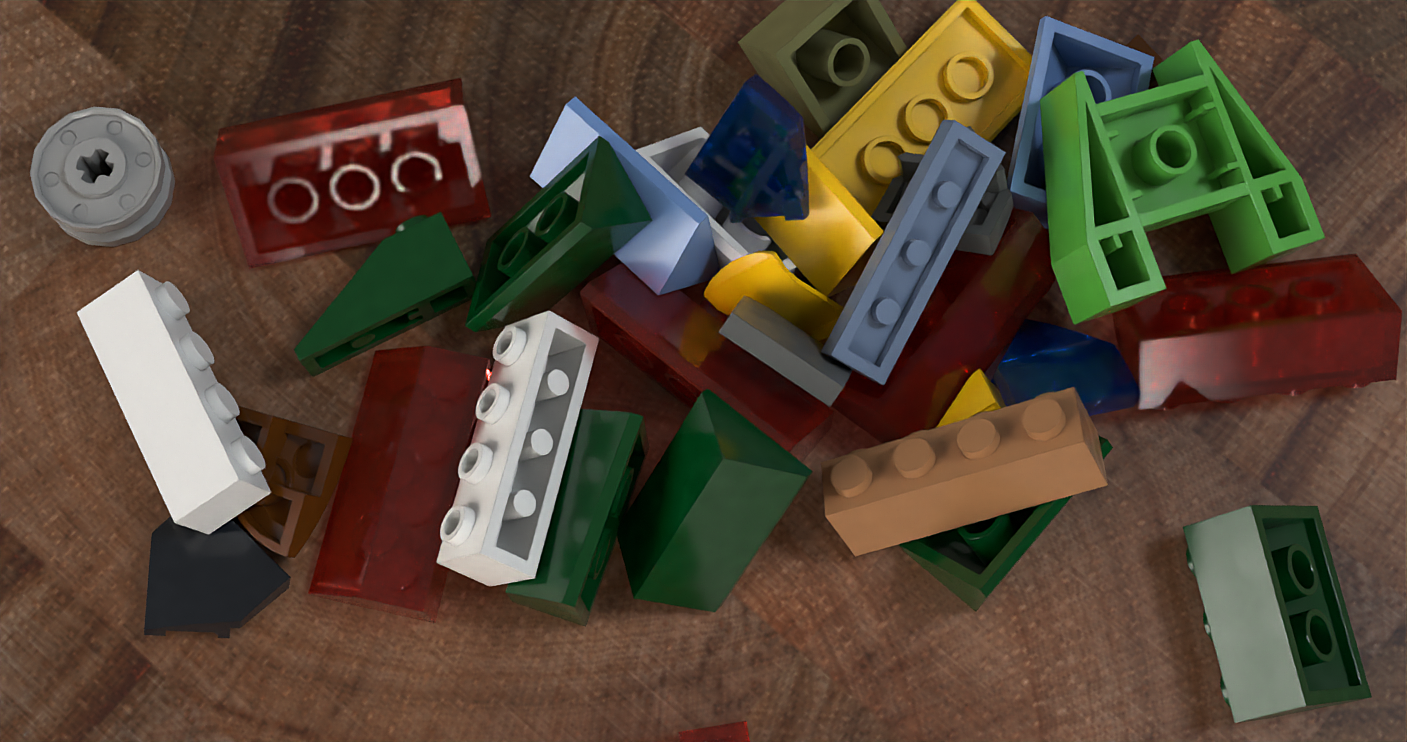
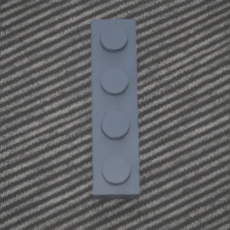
[821,120,1006,385]

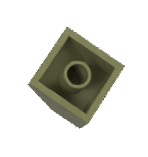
[738,0,908,140]

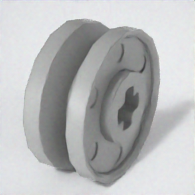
[30,107,175,247]

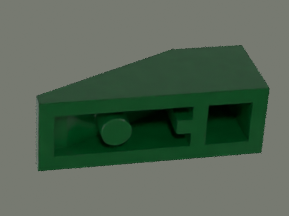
[294,212,476,377]

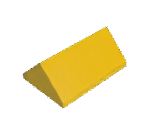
[704,92,884,297]

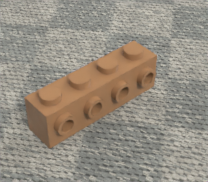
[821,387,1108,556]

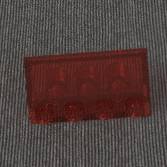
[214,77,491,269]
[831,208,1056,443]
[1112,253,1402,411]
[580,262,834,462]
[308,346,493,623]

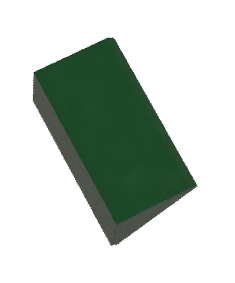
[465,136,653,332]
[617,388,813,612]
[899,436,1113,612]

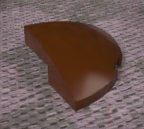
[235,406,353,558]

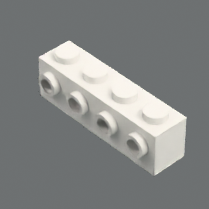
[77,270,272,535]
[436,310,599,587]

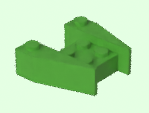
[1040,39,1325,325]

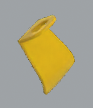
[704,251,844,344]

